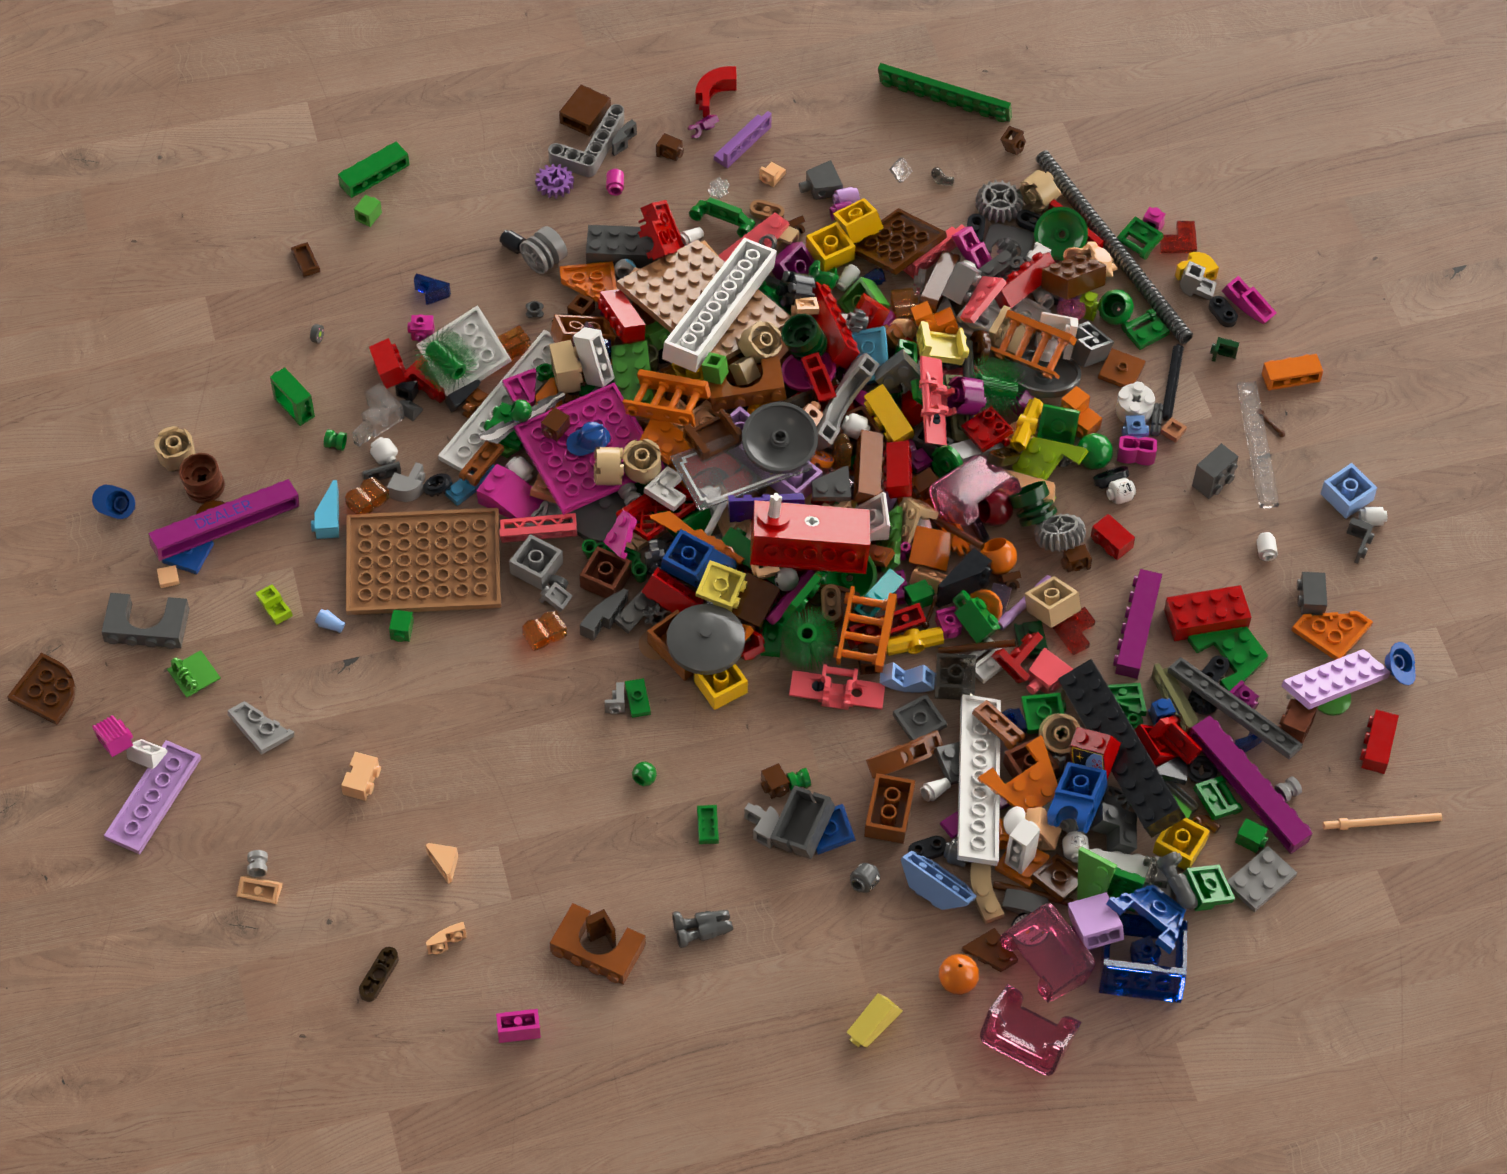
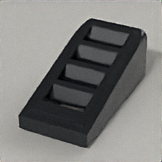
[445,380,481,413]

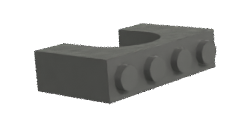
[102,593,190,649]

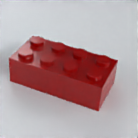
[1164,585,1252,641]

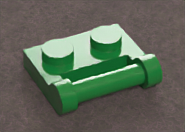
[1117,216,1164,260]
[1121,308,1170,350]
[1193,776,1243,820]

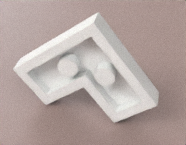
[644,466,686,512]

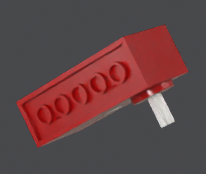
[750,493,870,574]

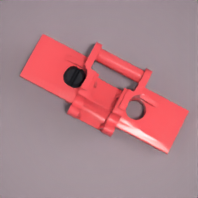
[919,356,957,446]
[789,663,885,710]

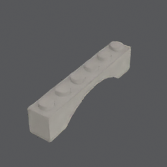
[817,353,880,451]

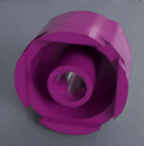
[947,376,987,416]

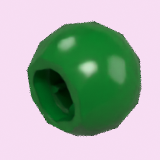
[509,399,532,423]
[632,761,657,787]

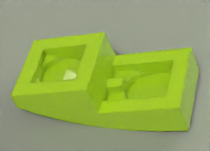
[256,584,293,625]

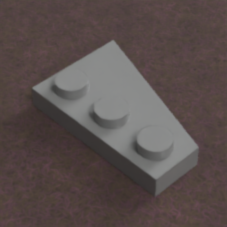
[228,701,295,755]

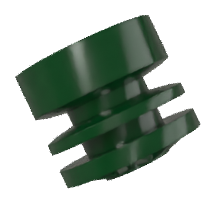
[781,314,828,362]
[1008,481,1057,527]

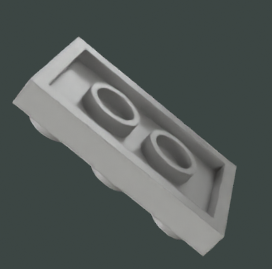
[1227,846,1297,912]

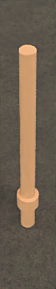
[1322,813,1442,830]

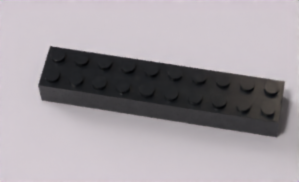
[1058,659,1186,838]

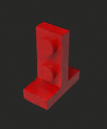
[404,356,445,403]
[991,632,1043,683]
[1148,715,1203,764]

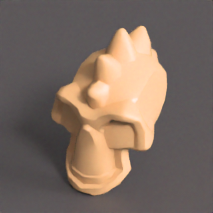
[1063,241,1118,277]

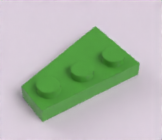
[876,506,903,573]
[1077,846,1117,900]

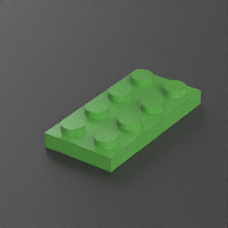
[611,340,654,404]

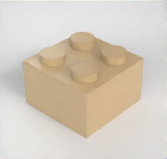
[549,340,583,394]
[1024,576,1081,628]

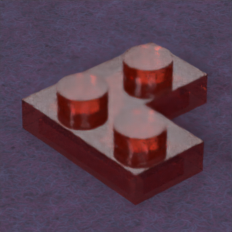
[1160,221,1197,253]
[1053,607,1095,655]

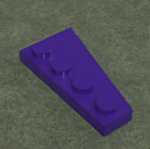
[728,493,805,523]

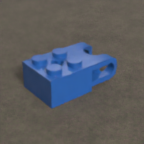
[661,529,737,588]
[1047,762,1108,833]

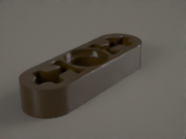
[986,447,1021,467]
[359,947,399,1002]

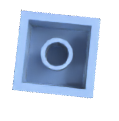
[1320,463,1377,519]

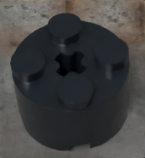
[775,271,815,308]

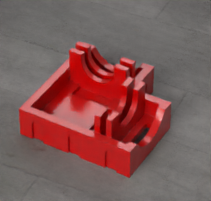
[638,200,685,260]

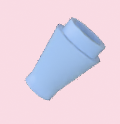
[315,609,345,633]

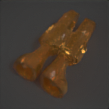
[830,433,855,483]

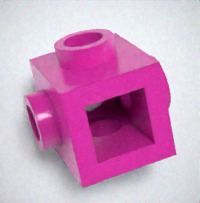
[407,314,435,342]

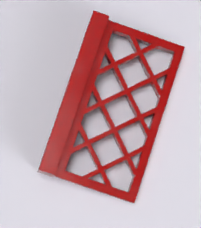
[616,484,704,541]

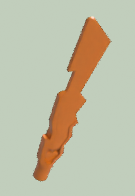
[650,511,745,565]

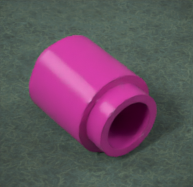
[606,169,624,196]

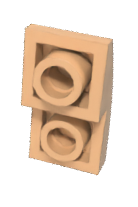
[426,922,467,955]

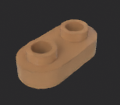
[750,200,784,220]
[821,584,842,623]

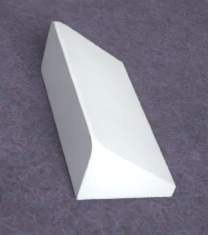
[126,739,168,769]

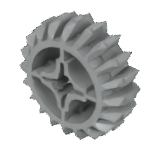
[975,179,1023,223]
[1034,513,1086,552]

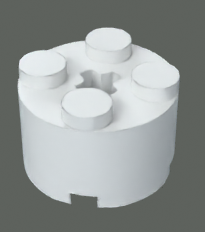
[1116,381,1155,424]

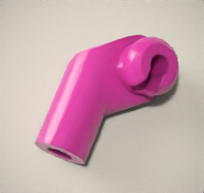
[900,542,912,561]

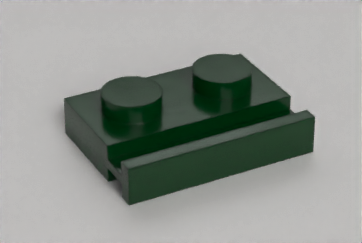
[1013,620,1048,659]

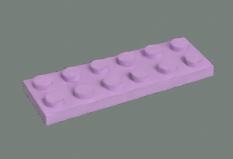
[1282,649,1390,710]
[104,740,201,854]

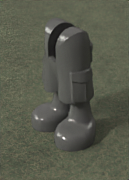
[1156,851,1198,910]
[672,910,734,948]

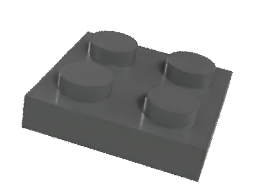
[893,694,947,741]

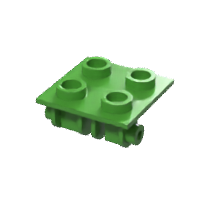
[167,650,221,698]

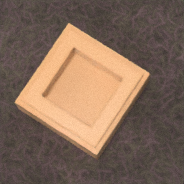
[157,565,180,588]

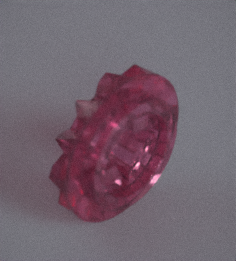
[1057,298,1086,320]

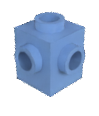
[1122,415,1149,439]

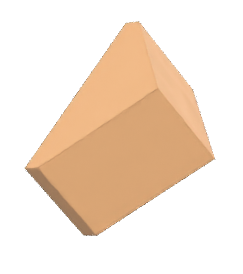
[426,843,458,884]

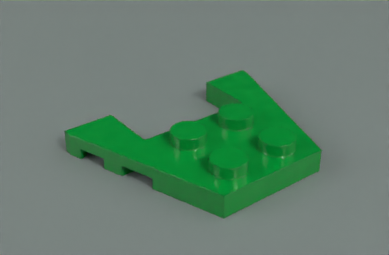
[1187,626,1268,691]

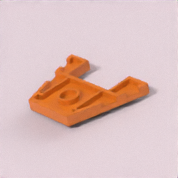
[640,397,693,465]
[977,735,1058,816]

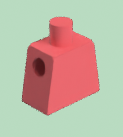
[1026,648,1073,695]

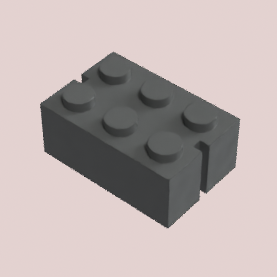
[770,785,835,859]

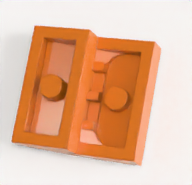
[909,525,954,571]

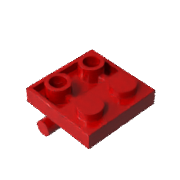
[961,406,1013,453]

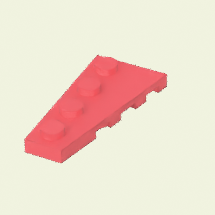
[718,213,790,262]

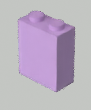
[1068,892,1124,951]

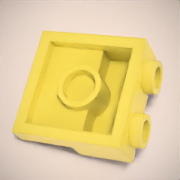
[695,560,747,612]

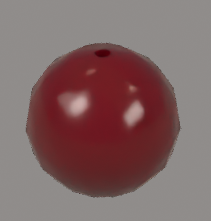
[977,489,1014,526]

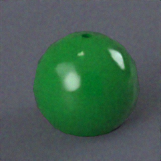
[1098,289,1134,325]
[1077,433,1113,470]

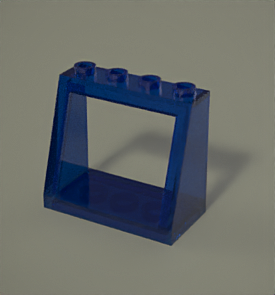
[1099,913,1188,1003]

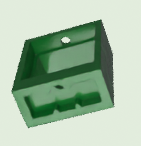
[270,367,315,426]

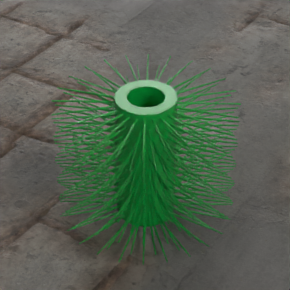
[412,326,479,393]
[971,356,1027,417]
[778,606,838,671]

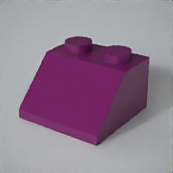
[772,242,821,280]

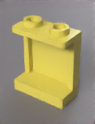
[916,321,969,365]

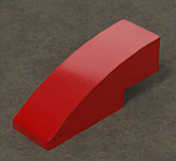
[801,352,837,403]

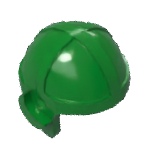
[808,260,839,290]

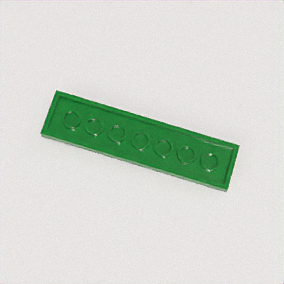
[878,63,1012,122]

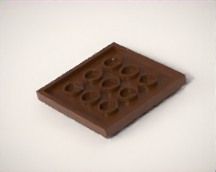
[854,208,947,275]

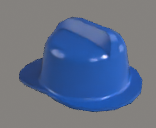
[566,421,610,456]
[92,484,135,519]
[1385,642,1416,686]

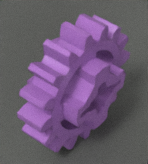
[535,164,574,199]

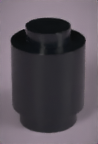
[499,230,526,254]

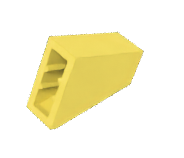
[847,993,903,1047]

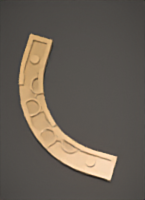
[970,817,1004,924]

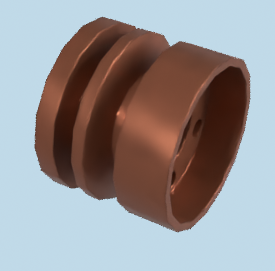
[179,453,225,503]

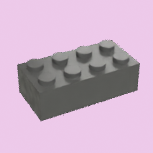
[586,225,659,268]

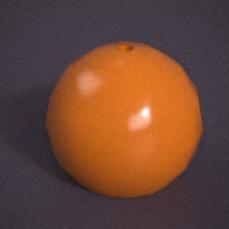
[980,538,1017,575]
[939,954,979,995]

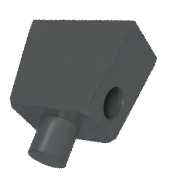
[799,160,843,200]

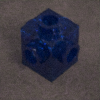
[1129,935,1162,972]

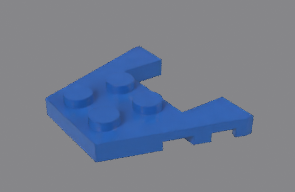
[1106,884,1186,955]

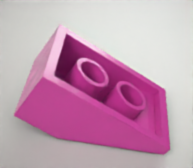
[477,464,544,524]

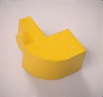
[1175,252,1219,281]

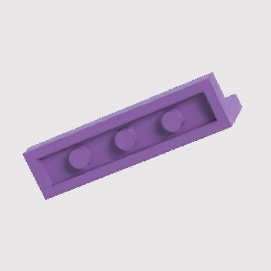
[714,111,772,168]

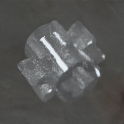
[708,177,730,199]

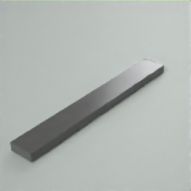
[1168,657,1303,760]

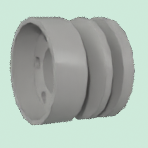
[520,226,568,274]

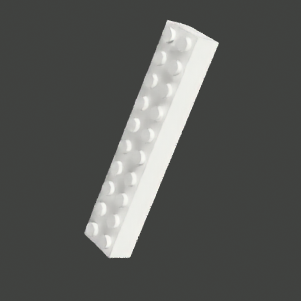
[662,238,777,372]

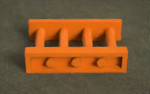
[990,310,1077,380]
[623,369,711,427]
[833,586,897,673]

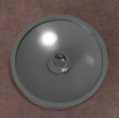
[1007,350,1081,398]
[742,402,818,474]
[568,491,641,543]
[667,604,745,675]

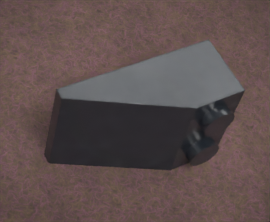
[936,548,992,608]

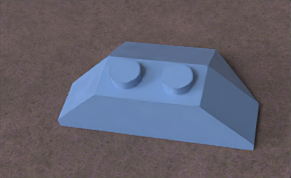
[901,851,977,910]

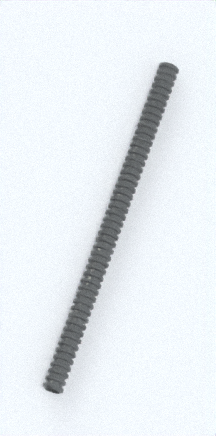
[1036,150,1193,344]

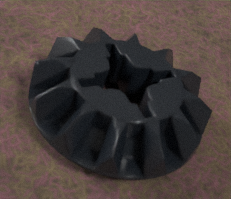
[423,473,453,497]
[1188,690,1218,715]
[1187,756,1218,783]

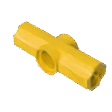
[1010,398,1044,451]
[886,627,944,656]

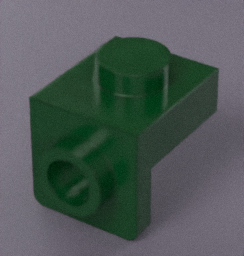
[1210,337,1240,362]

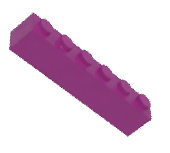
[1113,569,1163,679]

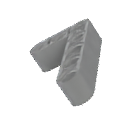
[548,104,625,177]

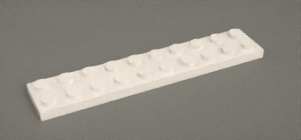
[438,330,554,471]
[957,694,1001,866]

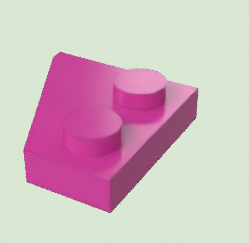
[502,368,536,406]
[604,510,637,559]

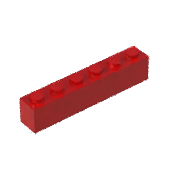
[811,282,860,369]

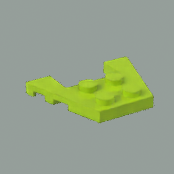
[1012,437,1089,499]

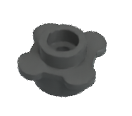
[526,301,544,318]

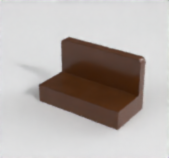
[586,909,616,948]

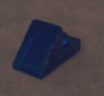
[414,273,451,305]

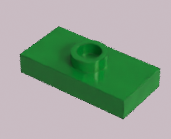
[625,678,651,718]
[697,805,719,844]

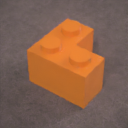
[911,301,959,335]
[1060,386,1102,438]

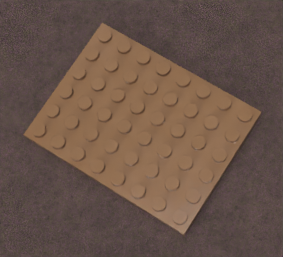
[616,240,792,360]
[346,508,501,615]

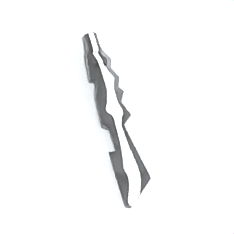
[478,391,565,444]

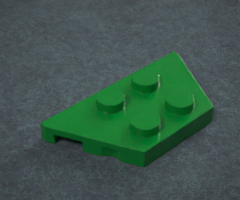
[776,570,828,629]

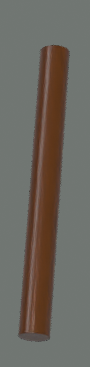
[929,517,985,550]
[938,639,1016,655]
[993,880,1074,906]

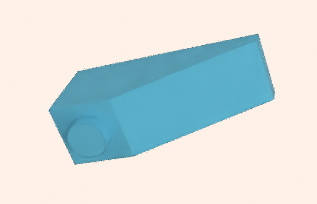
[311,480,339,539]

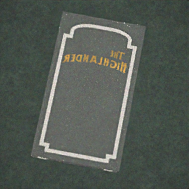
[670,430,813,511]

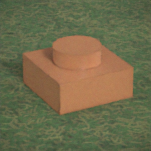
[1160,417,1187,443]

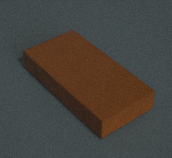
[291,242,320,278]

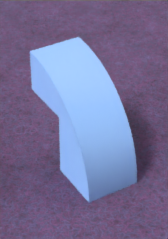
[880,662,935,693]

